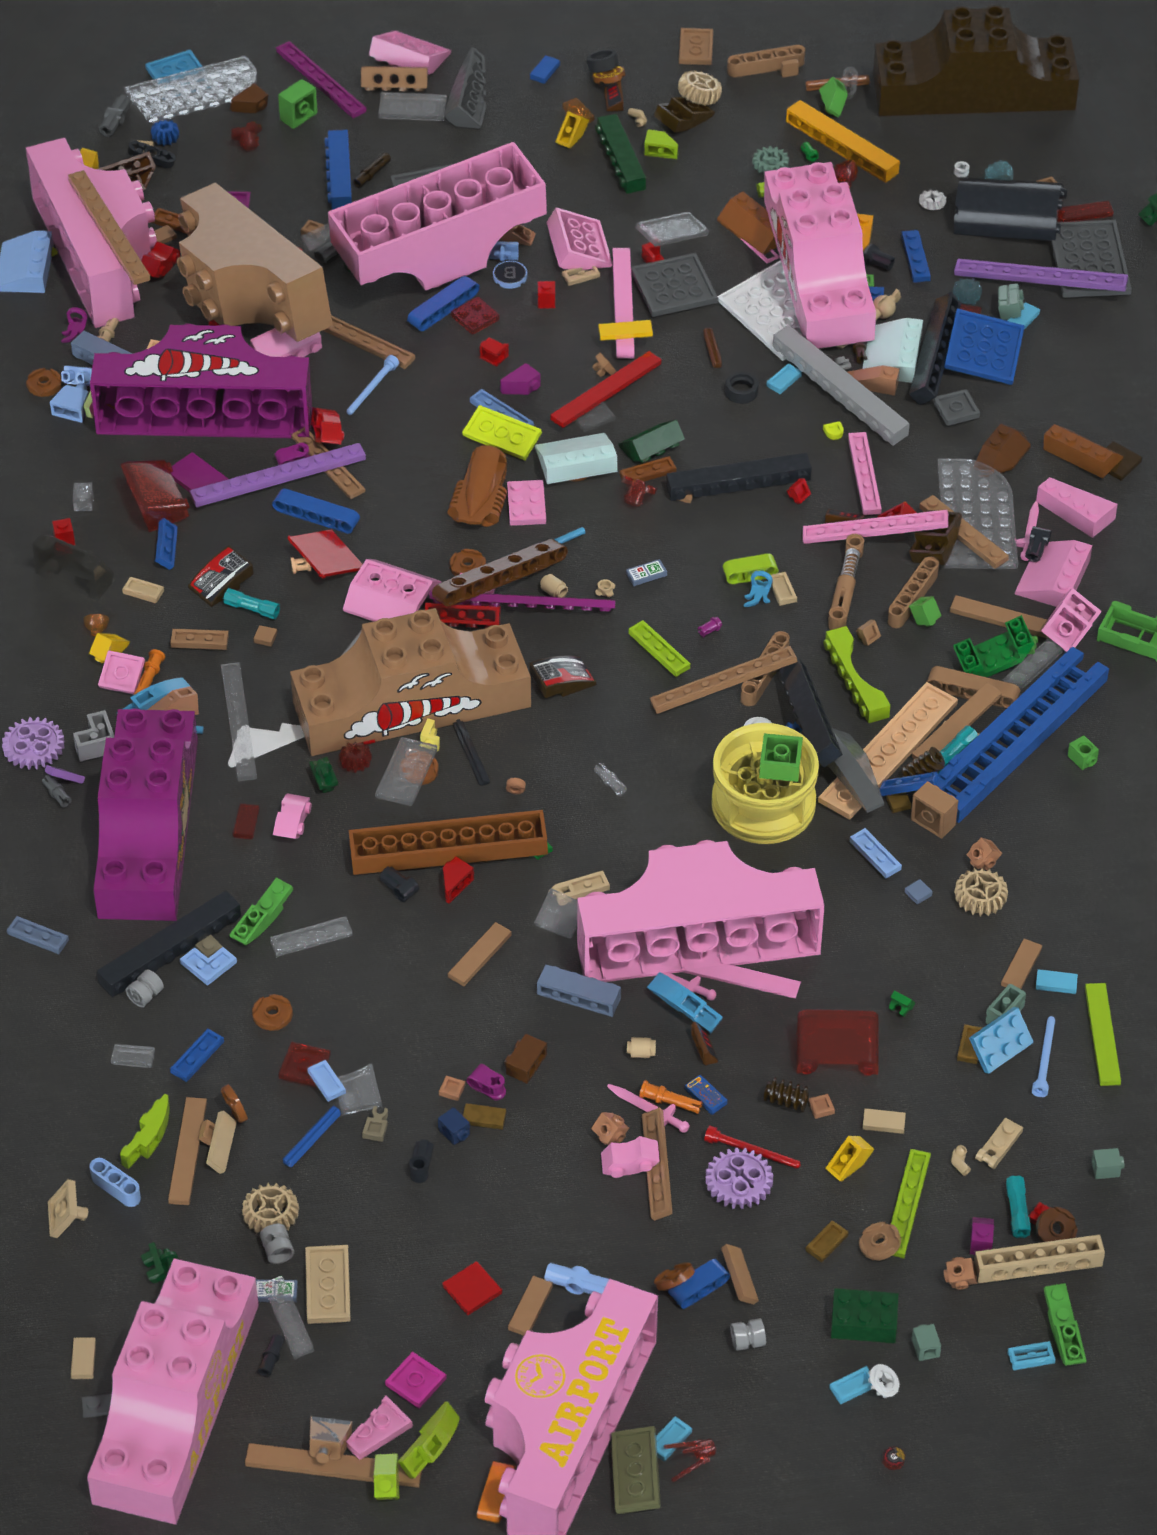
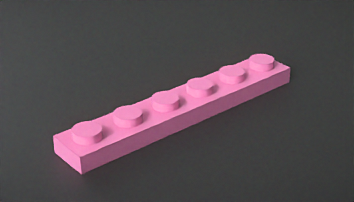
[848,432,882,515]

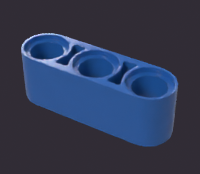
[668,1259,730,1309]

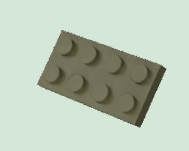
[611,1426,661,1514]

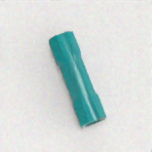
[223,588,281,619]
[938,725,978,773]
[1006,1175,1031,1238]

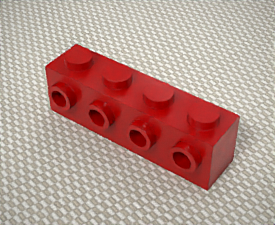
[425,602,501,628]

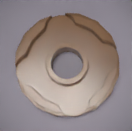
[859,1222,901,1260]

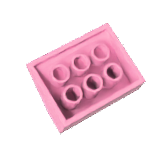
[369,31,451,75]
[546,208,613,270]
[1015,540,1092,607]

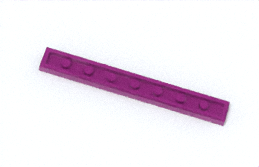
[276,41,366,119]

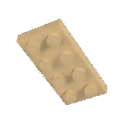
[306,1245,350,1324]

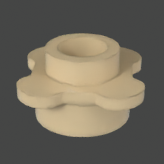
[595,579,615,597]

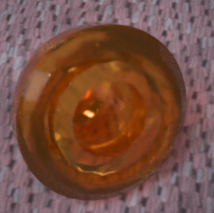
[83,614,110,636]

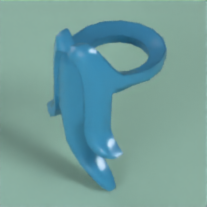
[744,570,773,607]

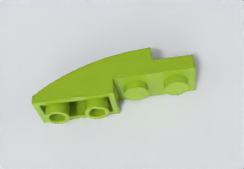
[120,1094,170,1169]
[398,1401,460,1478]

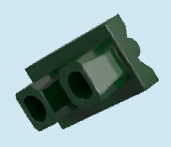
[309,757,338,793]
[141,1242,178,1284]

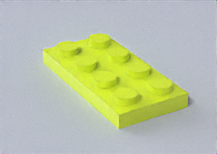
[462,405,542,460]

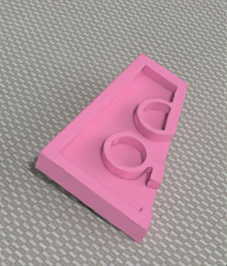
[346,1396,413,1460]

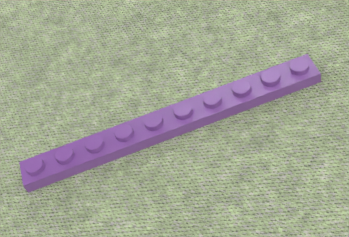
[954,259,1128,292]
[190,443,366,507]

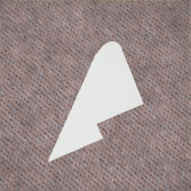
[228,723,304,768]

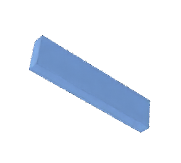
[470,389,534,426]

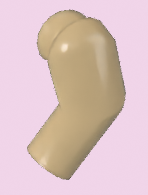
[628,108,647,127]
[951,1145,971,1176]

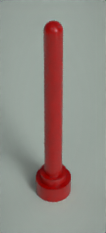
[704,1125,801,1168]

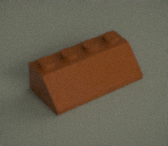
[717,192,777,255]
[1044,424,1123,478]

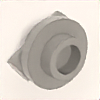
[834,356,851,370]

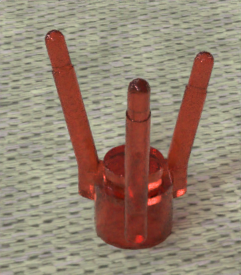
[664,1439,716,1482]

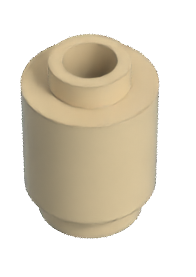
[540,574,568,597]
[627,1037,656,1058]

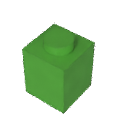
[909,596,942,627]

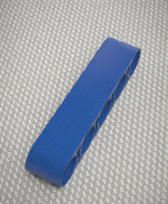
[407,276,480,331]
[272,489,360,533]

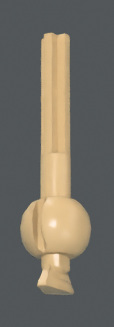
[837,289,901,349]

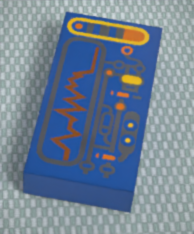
[685,1075,728,1115]

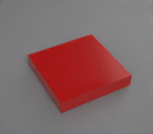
[443,1261,502,1315]

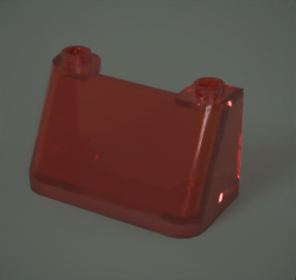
[120,459,190,533]
[796,1010,879,1075]

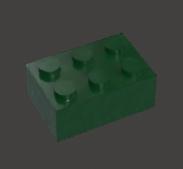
[831,1288,899,1343]

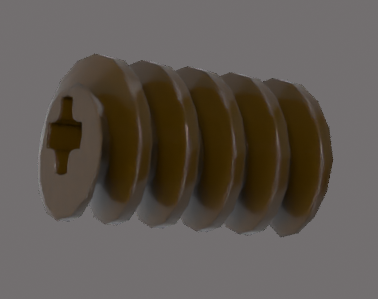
[902,747,945,777]
[763,1077,809,1112]

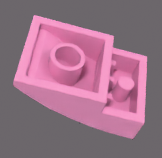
[1041,588,1102,652]

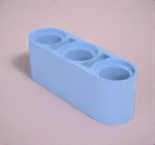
[90,1158,141,1207]

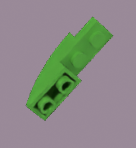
[229,877,294,945]
[1044,1283,1086,1366]

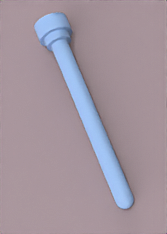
[346,355,399,415]
[1032,1016,1055,1097]

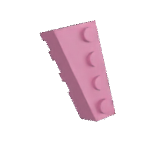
[1036,477,1118,538]

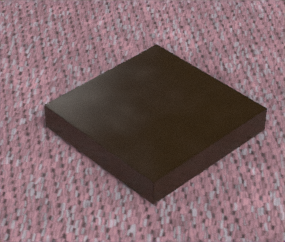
[1106,441,1142,481]

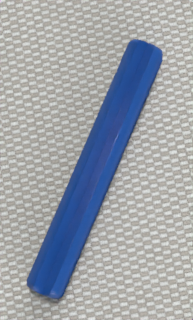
[283,1106,341,1168]

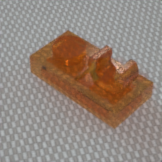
[563,97,595,123]

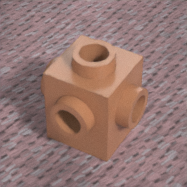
[966,837,1003,870]
[591,1112,629,1145]
[944,1257,978,1290]

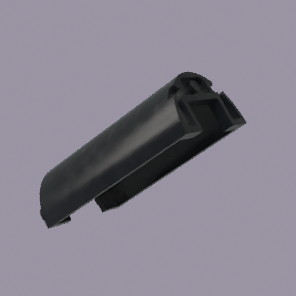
[954,177,1067,241]

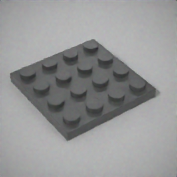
[631,253,718,317]

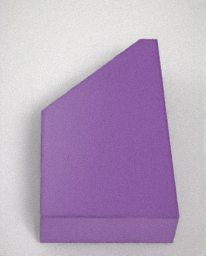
[45,765,85,784]

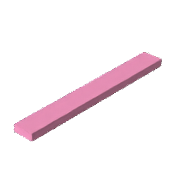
[803,510,948,544]
[642,945,801,998]

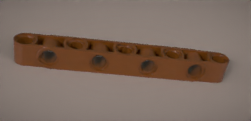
[432,539,568,607]

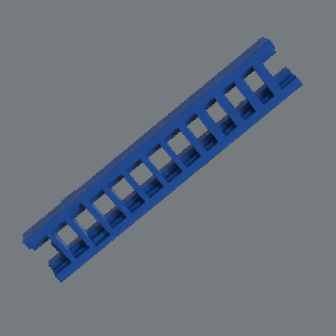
[936,646,1109,823]

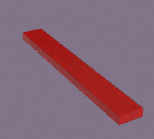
[550,351,662,428]

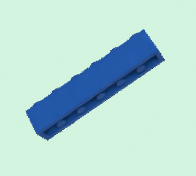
[325,130,352,210]

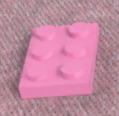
[507,480,546,526]

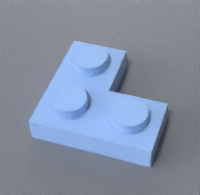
[180,947,237,986]

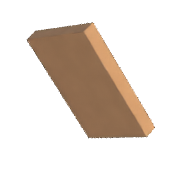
[679,28,713,65]

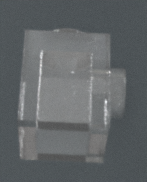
[72,483,94,511]

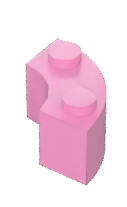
[273,794,312,839]
[601,1136,660,1178]

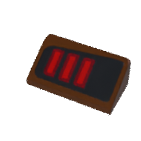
[604,81,623,111]
[825,509,864,523]
[691,1022,718,1066]

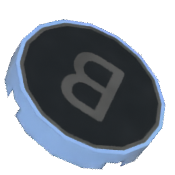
[493,261,527,289]

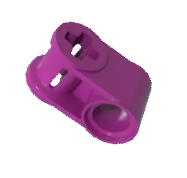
[275,443,310,465]
[467,1064,506,1100]

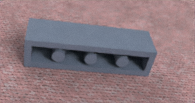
[71,331,132,365]
[537,964,621,1017]

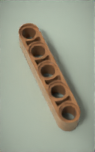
[727,45,805,77]
[888,557,939,628]
[741,631,790,706]
[927,666,1021,708]

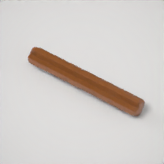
[806,75,870,91]

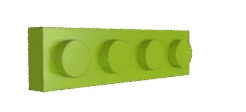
[628,620,690,677]

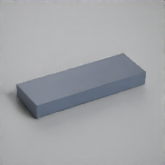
[7,916,69,954]

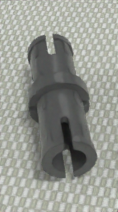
[42,774,72,807]

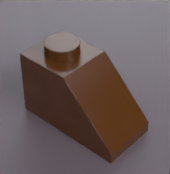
[230,83,269,114]

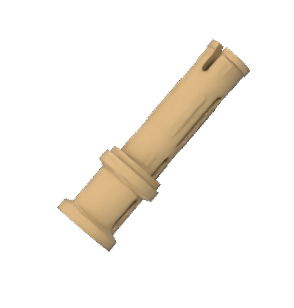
[97,318,119,342]

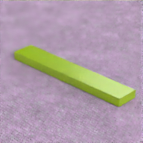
[1085,983,1121,1086]
[891,1149,931,1258]

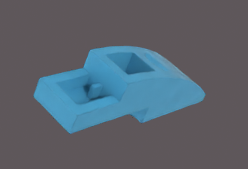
[117,678,192,714]
[647,972,723,1034]

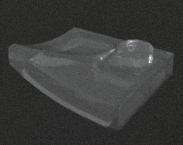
[534,888,577,939]
[337,1064,382,1115]

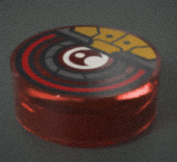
[883,1447,905,1470]

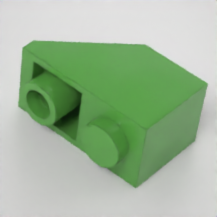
[819,77,848,117]

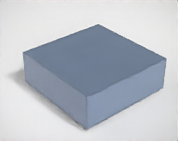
[905,879,933,905]

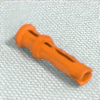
[133,649,166,695]
[639,1080,703,1114]

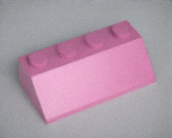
[250,328,322,357]

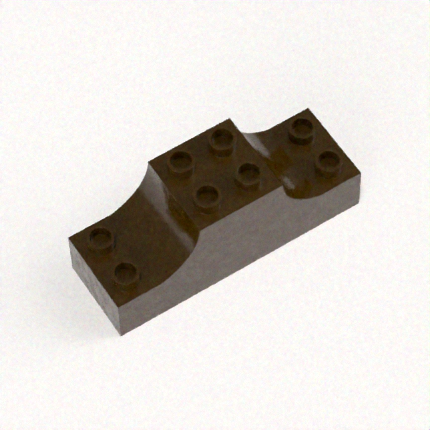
[873,5,1080,116]

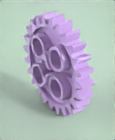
[2,717,65,770]
[705,1148,773,1209]

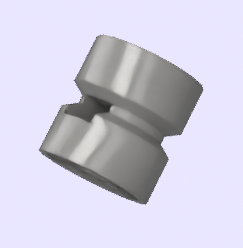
[126,970,164,1008]
[260,1224,294,1264]
[730,1318,766,1351]

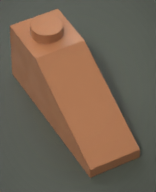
[847,365,900,396]

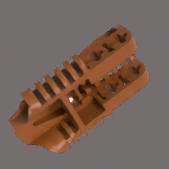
[448,445,507,527]

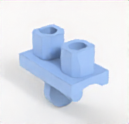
[62,365,92,386]

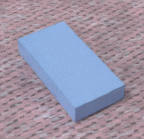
[307,1060,346,1102]

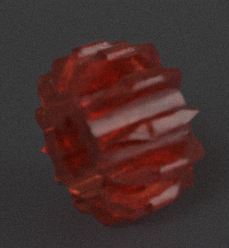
[339,741,372,773]

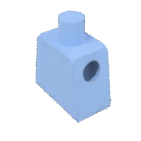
[50,383,89,423]

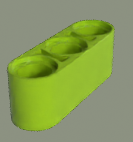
[723,554,779,584]

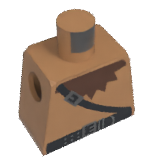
[310,1416,352,1463]

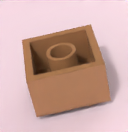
[911,781,959,839]

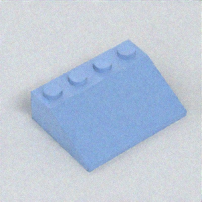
[0,231,54,293]

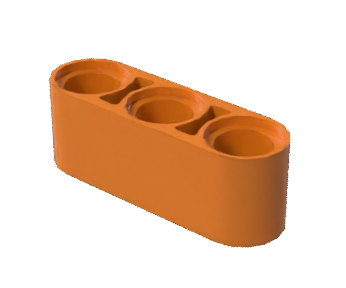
[477,1461,516,1523]

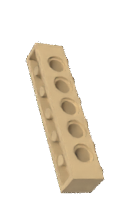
[974,1235,1105,1283]

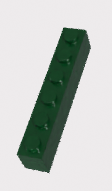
[595,114,646,194]

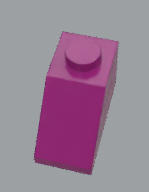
[500,363,541,395]
[970,1217,994,1255]

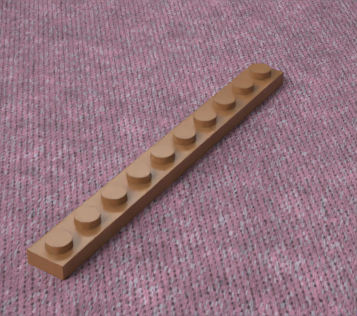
[68,170,150,285]

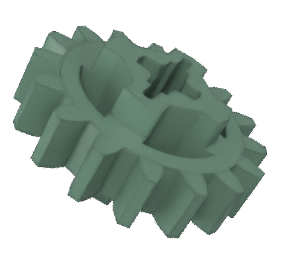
[753,146,789,174]

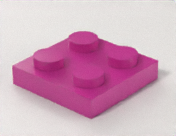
[385,1352,446,1408]

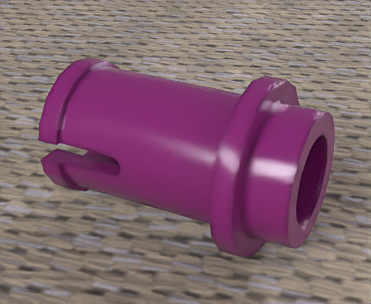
[697,617,722,637]

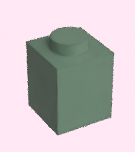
[1091,1148,1124,1179]
[912,1324,941,1361]

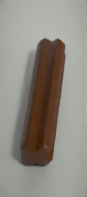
[703,328,722,368]

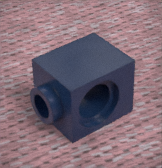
[438,1107,470,1145]

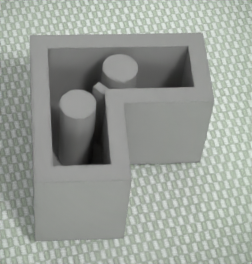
[73,710,114,762]

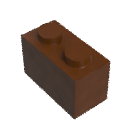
[504,1033,547,1084]

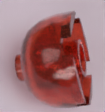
[833,160,858,188]

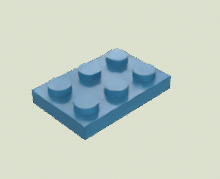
[146,49,204,88]
[969,1007,1034,1074]

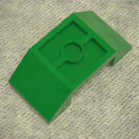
[953,615,1035,677]

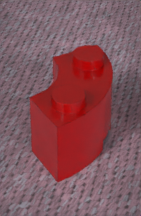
[141,241,181,278]
[310,407,344,445]

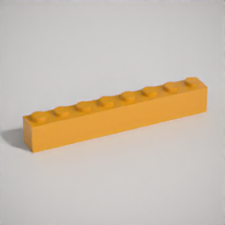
[786,100,900,183]

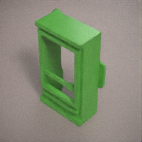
[1097,601,1157,662]

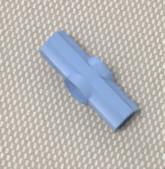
[544,1263,609,1295]

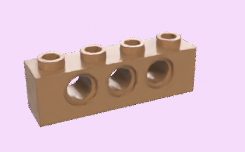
[361,66,428,91]

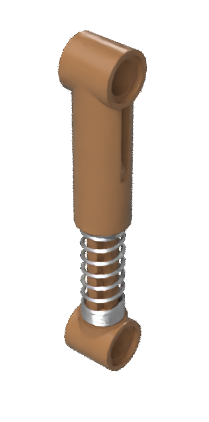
[828,534,864,630]

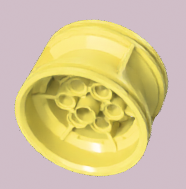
[712,723,819,844]

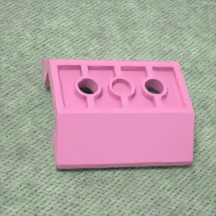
[343,559,442,621]

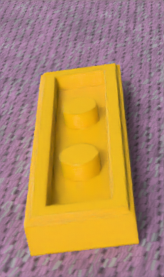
[598,320,653,341]

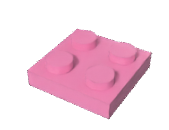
[98,650,145,694]

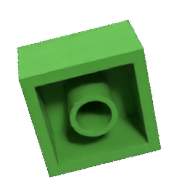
[278,79,317,129]
[759,733,803,782]

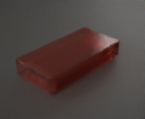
[233,803,260,839]

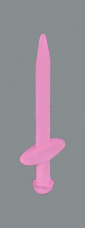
[1014,501,1039,561]
[655,973,716,1001]
[607,1084,690,1133]

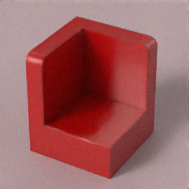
[642,240,665,263]

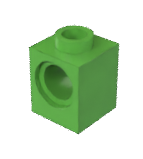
[1068,736,1099,770]

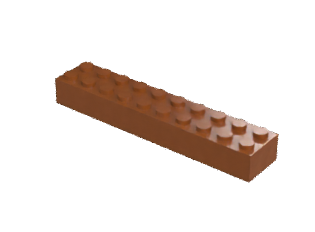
[349,810,548,875]

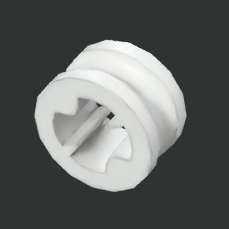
[954,161,969,177]

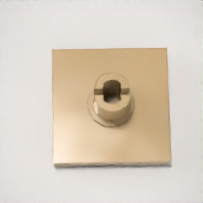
[48,1179,88,1238]

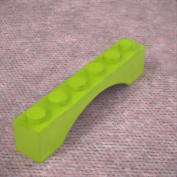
[823,626,890,723]

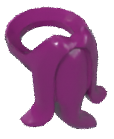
[61,307,88,343]

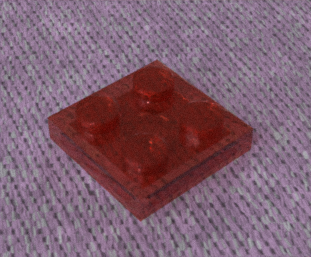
[451,296,500,335]
[279,1042,331,1087]

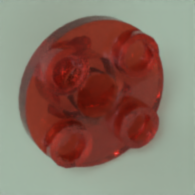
[230,121,263,151]
[621,475,657,507]

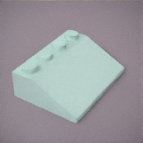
[862,318,923,383]
[535,433,617,484]

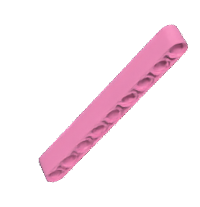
[613,248,634,359]

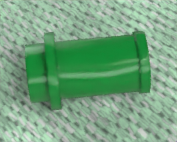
[800,142,819,162]

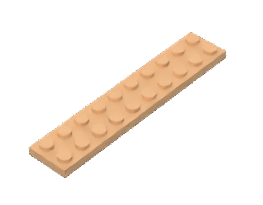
[818,682,958,820]

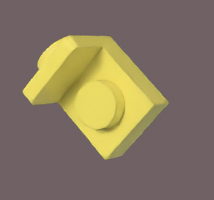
[420,718,440,751]

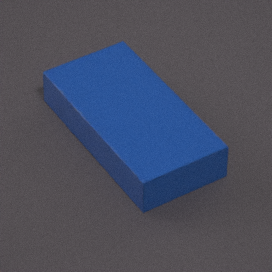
[530,55,560,84]

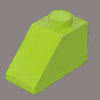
[644,130,678,159]
[374,1454,399,1500]

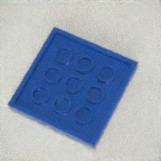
[944,308,1025,385]

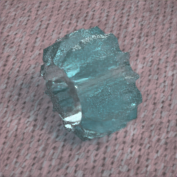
[985,160,1014,180]
[952,278,982,306]

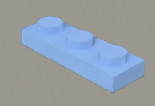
[849,828,902,878]

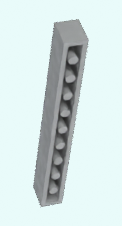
[773,325,910,445]

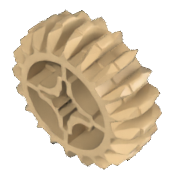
[678,71,722,106]
[954,868,1008,917]
[242,1183,299,1234]

